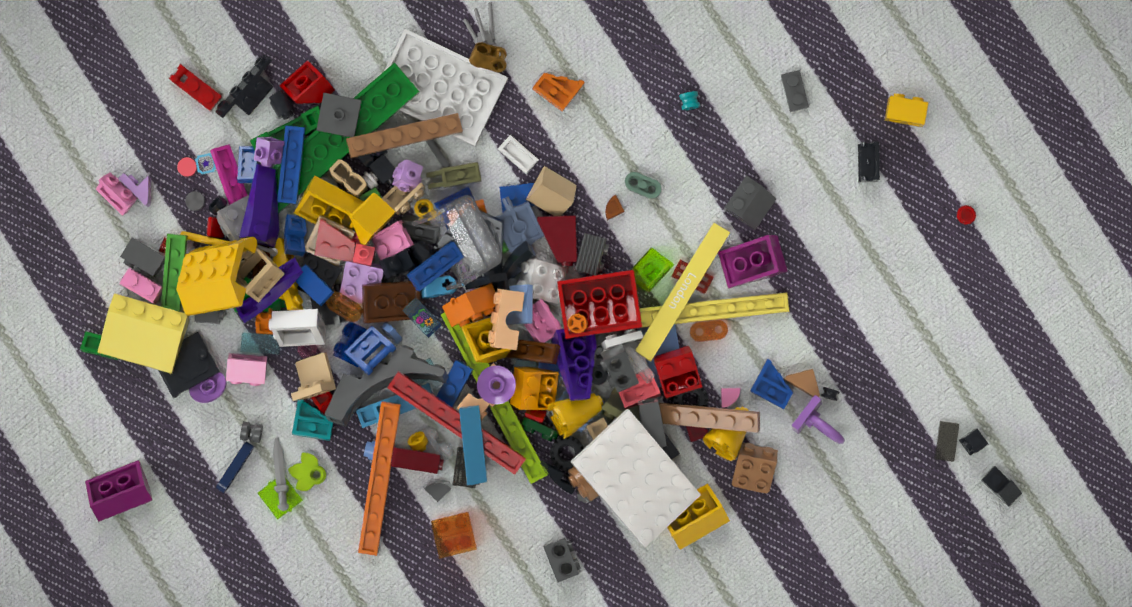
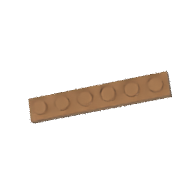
[346,113,463,158]
[659,403,760,433]

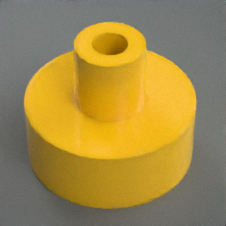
[407,431,428,452]

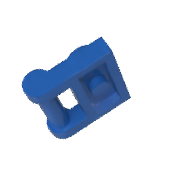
[344,326,396,376]

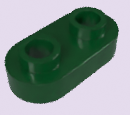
[522,417,559,442]

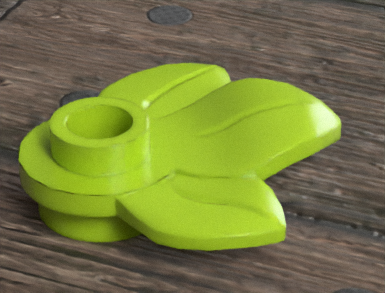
[288,452,326,491]

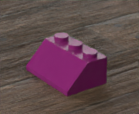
[85,460,153,522]

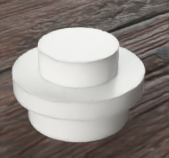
[362,171,378,189]

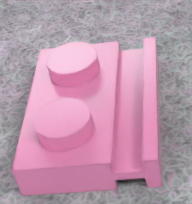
[371,220,414,261]

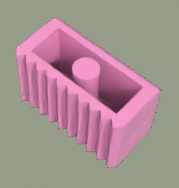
[120,268,163,304]

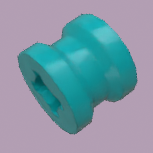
[679,91,701,111]

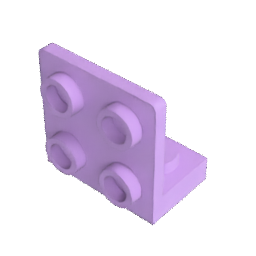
[339,260,384,303]

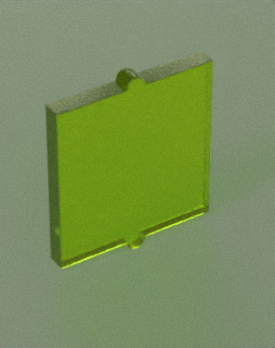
[258,477,303,520]

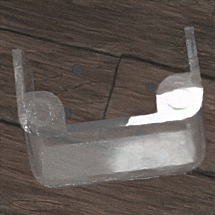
[412,195,502,291]

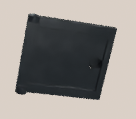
[158,332,220,398]

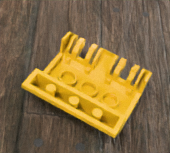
[176,237,257,316]

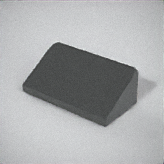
[402,214,441,244]

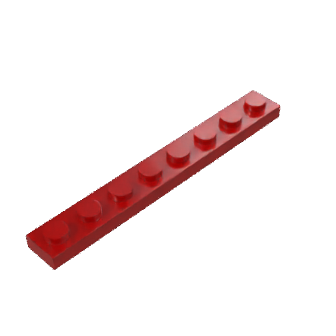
[387,371,526,475]

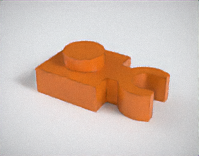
[255,308,273,335]

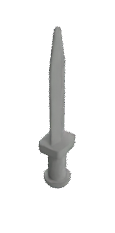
[273,438,289,511]

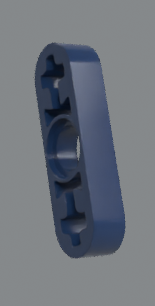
[216,441,255,493]

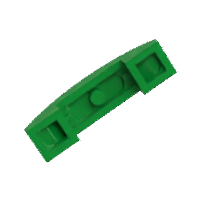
[250,106,320,150]

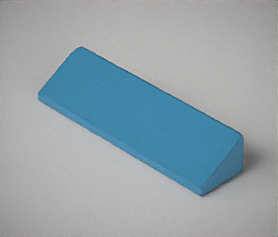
[459,405,487,485]

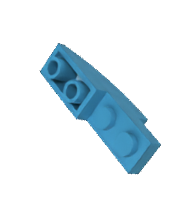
[356,383,434,428]

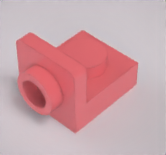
[353,243,376,266]

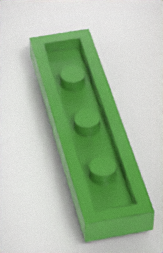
[161,233,188,312]

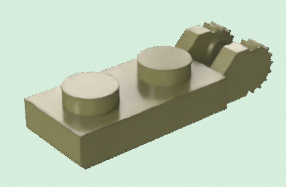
[426,162,482,189]

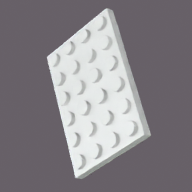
[384,29,508,147]
[570,409,701,548]

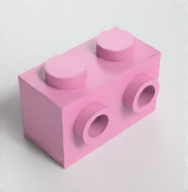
[226,353,267,386]

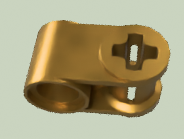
[469,42,507,72]

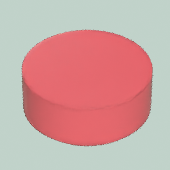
[177,157,197,177]

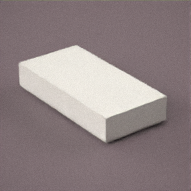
[498,135,539,175]

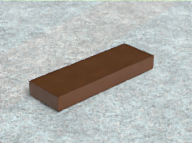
[506,339,561,365]

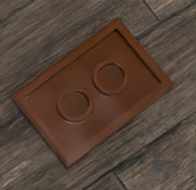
[362,281,420,324]

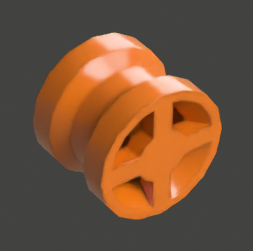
[568,314,588,333]

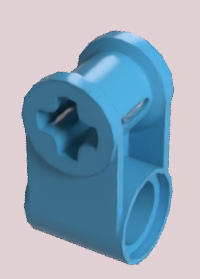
[421,276,458,298]

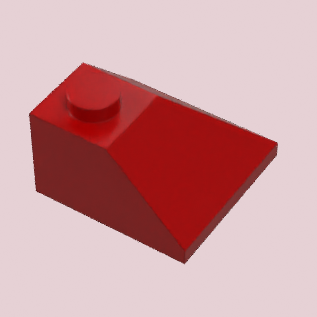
[279,60,335,104]

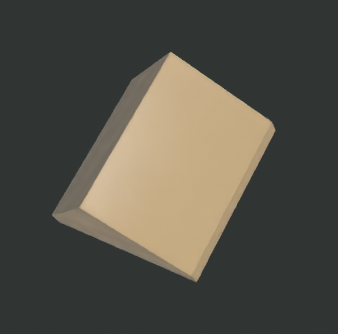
[526,166,577,216]

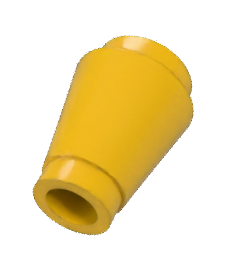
[414,199,433,218]

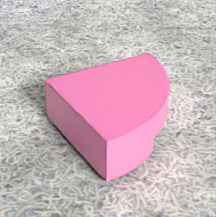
[721,388,740,408]

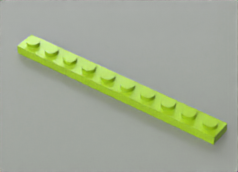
[441,312,547,484]

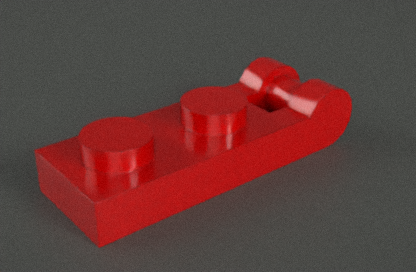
[169,64,222,112]

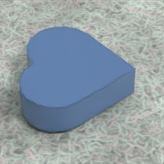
[380,322,402,345]

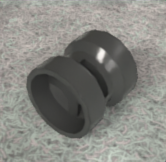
[240,421,263,443]

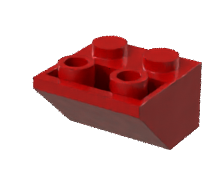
[653,346,702,398]

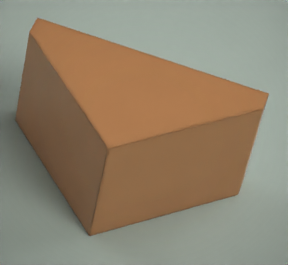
[784,369,820,397]

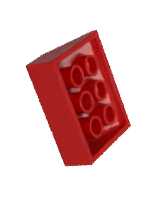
[557,270,642,339]

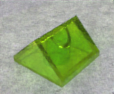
[631,247,674,295]

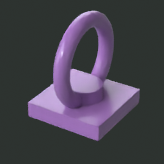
[792,395,845,444]

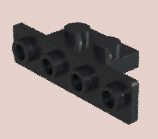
[215,55,273,118]

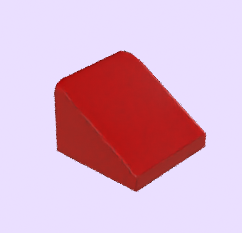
[207,217,224,239]
[311,391,333,414]
[525,410,547,424]

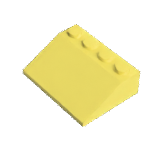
[98,293,190,374]

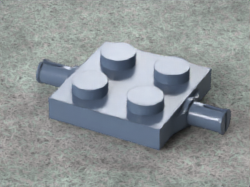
[496,196,544,258]

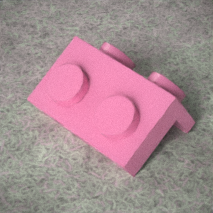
[96,172,138,216]
[524,299,562,343]

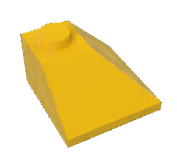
[461,317,511,363]

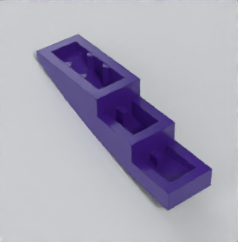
[235,257,303,323]

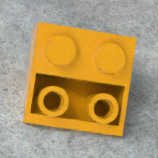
[510,367,559,410]

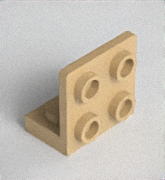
[291,352,336,401]

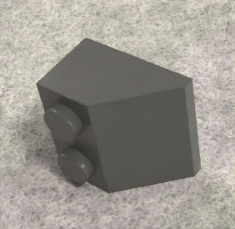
[724,175,776,230]

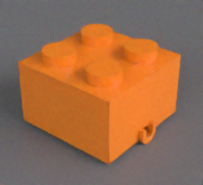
[442,283,496,327]

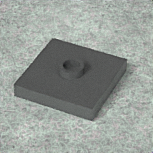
[316,93,362,137]

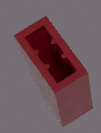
[537,216,577,267]
[390,447,444,474]

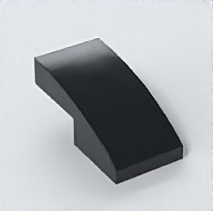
[540,460,576,495]

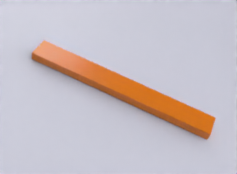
[358,401,401,556]

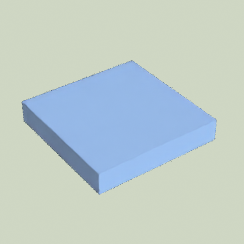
[506,284,533,325]

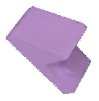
[118,173,151,207]

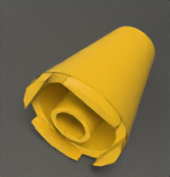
[548,393,603,439]
[703,406,749,461]

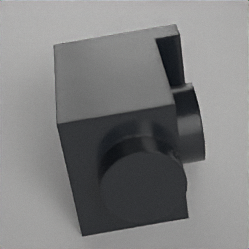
[959,428,988,456]

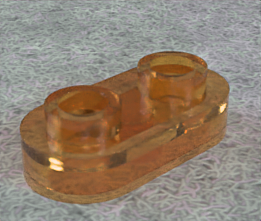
[326,291,363,322]
[689,320,728,342]

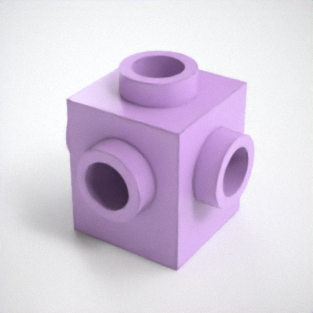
[392,159,423,192]

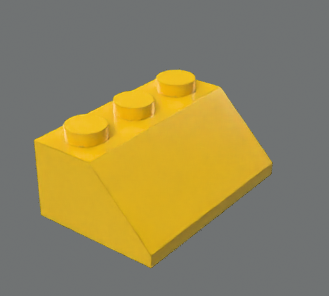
[294,176,364,229]
[667,483,730,550]

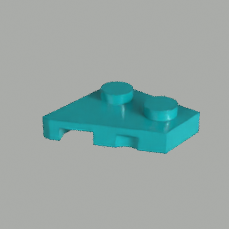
[292,400,333,441]

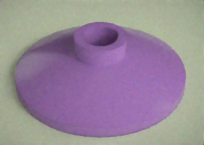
[477,366,516,404]
[189,372,226,403]

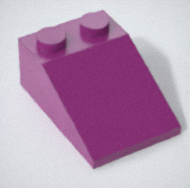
[718,235,788,289]

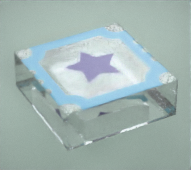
[195,153,217,176]

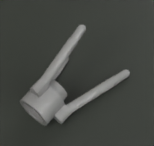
[463,2,496,45]

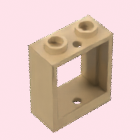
[236,246,284,303]

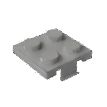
[217,195,249,241]

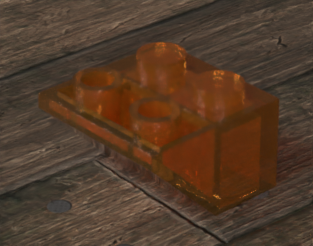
[431,512,478,559]

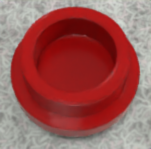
[957,205,976,225]

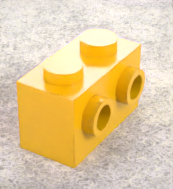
[884,94,928,127]

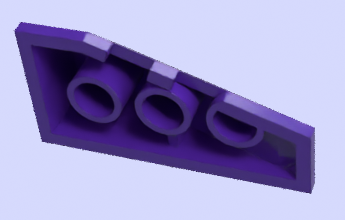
[239,164,280,248]
[551,329,597,401]

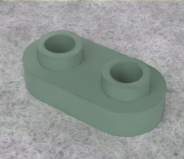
[625,172,662,199]

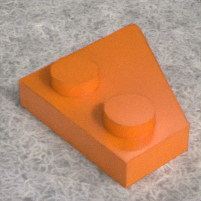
[532,73,585,112]

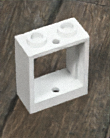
[269,309,326,347]

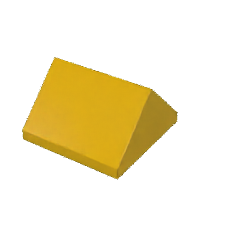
[349,193,395,245]

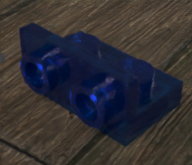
[333,321,367,367]

